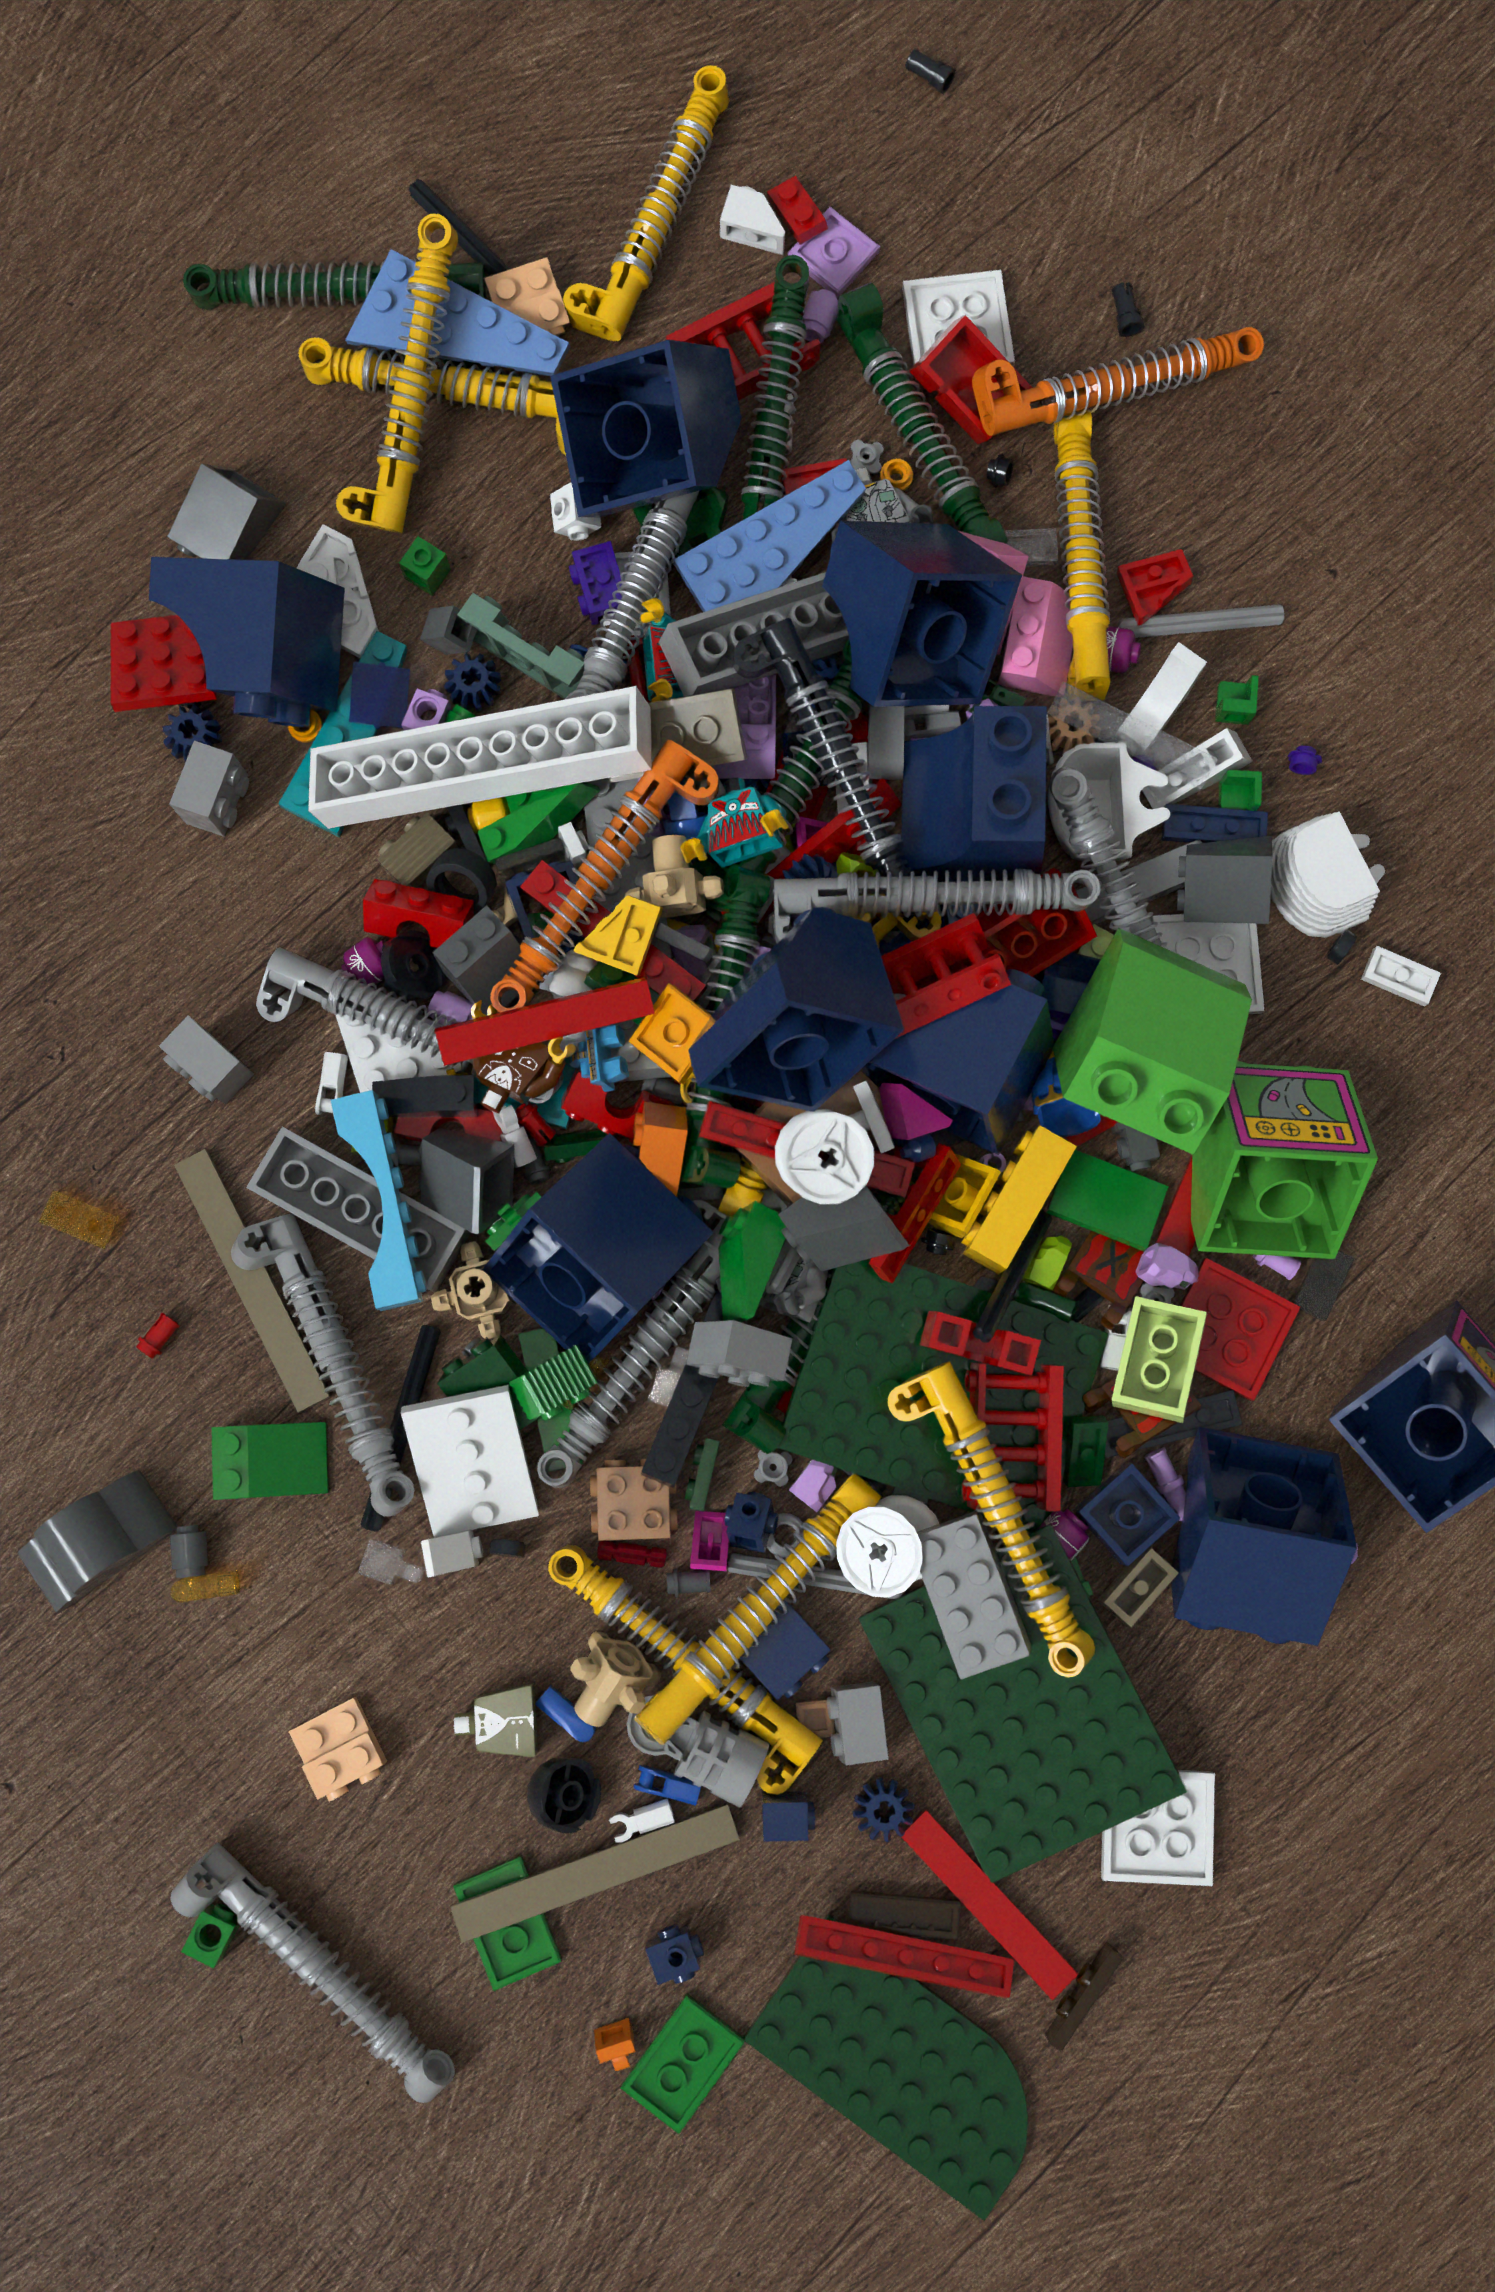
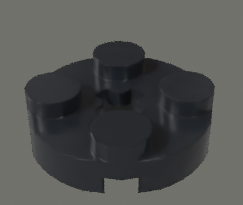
[381,930,446,1001]

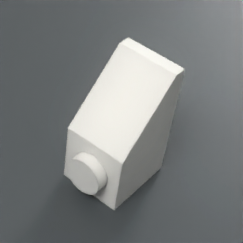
[720,185,785,255]
[421,1530,483,1577]

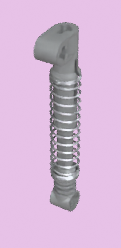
[537,1200,727,1488]
[231,1214,414,1517]
[171,1842,455,2103]

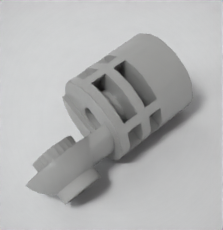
[627,1695,770,1807]

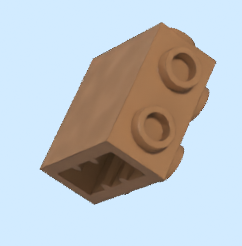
[590,1459,678,1541]

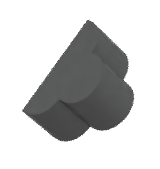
[17,1471,178,1614]

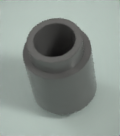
[170,1525,209,1578]

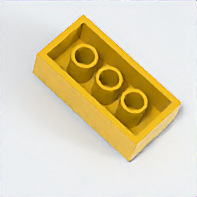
[961,1125,1077,1275]

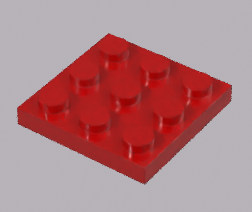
[111,615,217,712]
[1180,1258,1300,1401]

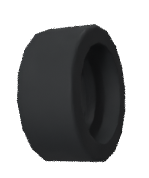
[426,848,497,915]

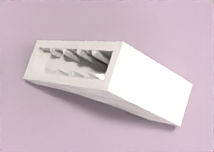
[1114,642,1207,757]

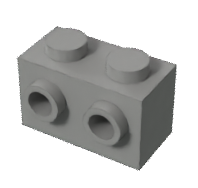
[827,1681,889,1765]

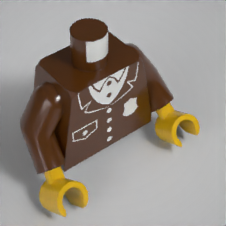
[471,1000,576,1113]

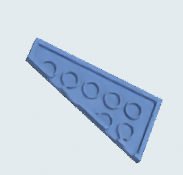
[345,249,570,376]
[674,460,866,612]

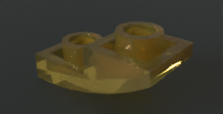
[38,1190,119,1249]

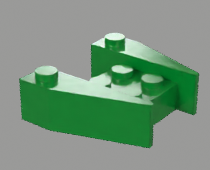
[478,782,600,869]

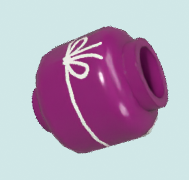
[1106,626,1141,673]
[341,937,385,987]
[1037,1509,1089,1561]

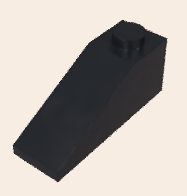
[372,1075,479,1117]

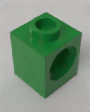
[399,536,451,596]
[181,1903,240,1969]

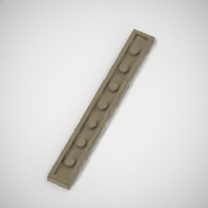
[174,1149,332,1413]
[450,1803,740,1943]

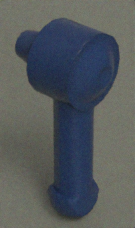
[892,1133,936,1163]

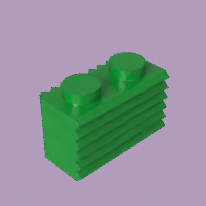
[509,1344,598,1421]

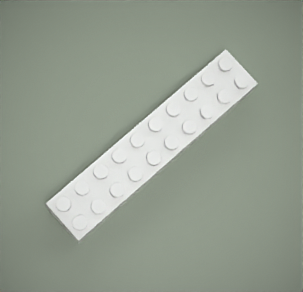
[308,686,652,829]

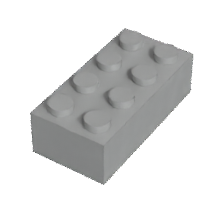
[917,1511,1032,1680]

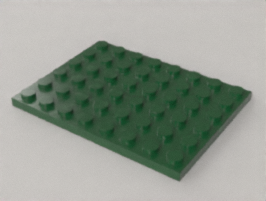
[778,1258,1108,1532]
[858,1523,1187,1883]

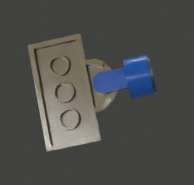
[609,688,747,840]

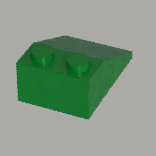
[718,1201,786,1323]
[211,1422,329,1500]

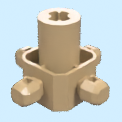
[625,835,724,918]
[431,1241,512,1340]
[571,1631,661,1727]

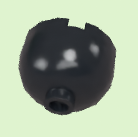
[527,1757,601,1834]

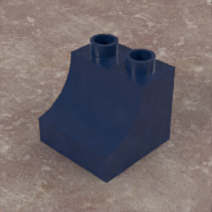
[822,520,1022,707]
[149,557,345,727]
[901,706,1047,882]
[862,969,1054,1155]
[482,1133,714,1364]
[1171,1427,1357,1646]

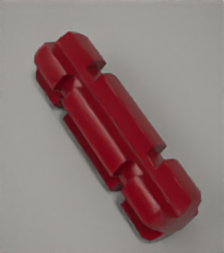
[597,1540,667,1568]

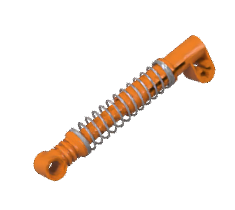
[972,327,1264,436]
[491,739,719,1013]

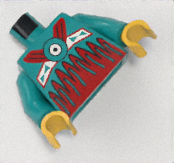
[640,598,684,702]
[680,778,789,868]

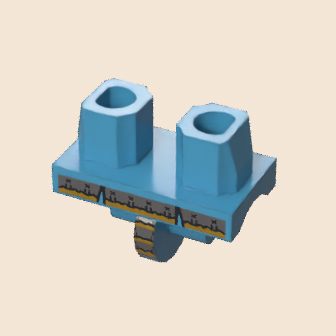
[569,1024,629,1092]

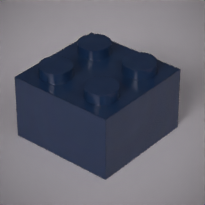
[1073,1463,1181,1567]

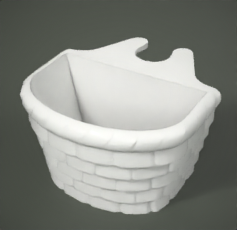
[1048,742,1170,861]
[1270,811,1385,938]

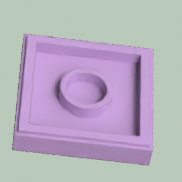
[788,207,880,299]

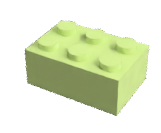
[1111,1296,1207,1423]

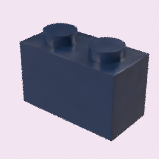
[762,1791,815,1841]

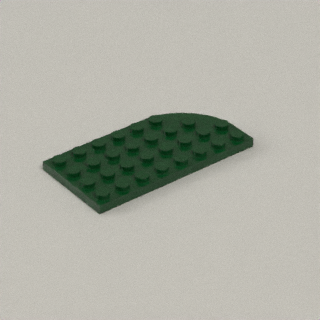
[743,1914,1028,2221]

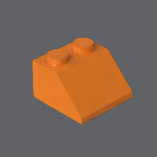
[633,1102,688,1197]

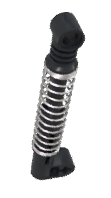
[733,618,915,918]

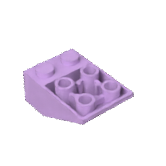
[714,675,776,779]

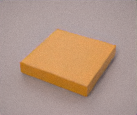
[629,983,712,1084]

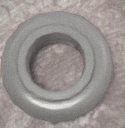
[767,1513,804,1558]

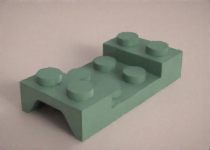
[457,593,584,699]

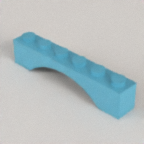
[331,1090,427,1311]

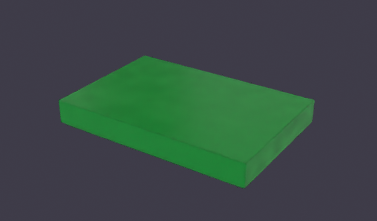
[1046,1150,1169,1251]
[453,1855,562,1991]
[620,1993,745,2134]

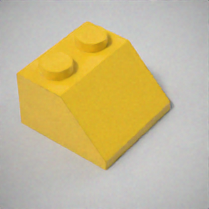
[929,1154,1001,1238]

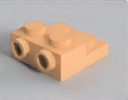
[484,257,570,336]
[289,1696,387,1802]

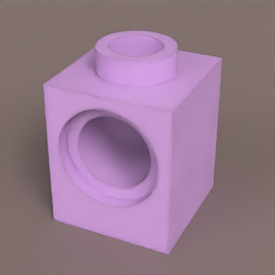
[401,688,452,731]

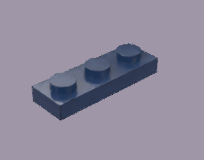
[1162,804,1268,843]

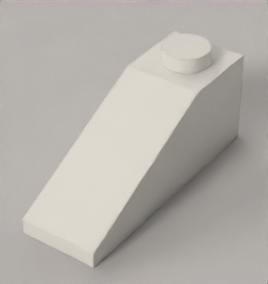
[1142,728,1252,809]

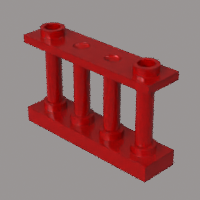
[666,282,821,401]
[881,913,1011,1039]
[869,1143,961,1284]
[962,1362,1064,1511]

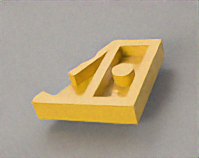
[573,895,663,975]

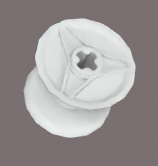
[775,1109,874,1204]
[836,1495,939,1597]

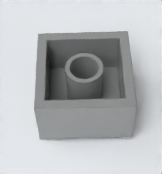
[169,741,249,837]
[159,1016,254,1104]
[686,1320,793,1387]

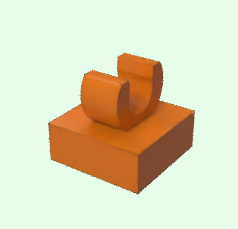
[594,2018,635,2071]

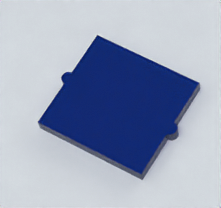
[349,662,410,729]

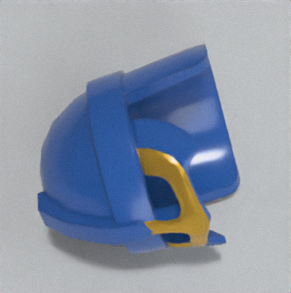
[1031,1057,1101,1137]

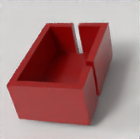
[909,315,1032,444]

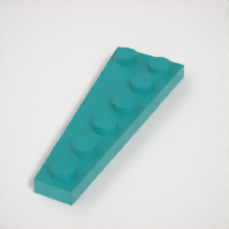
[278,631,408,837]

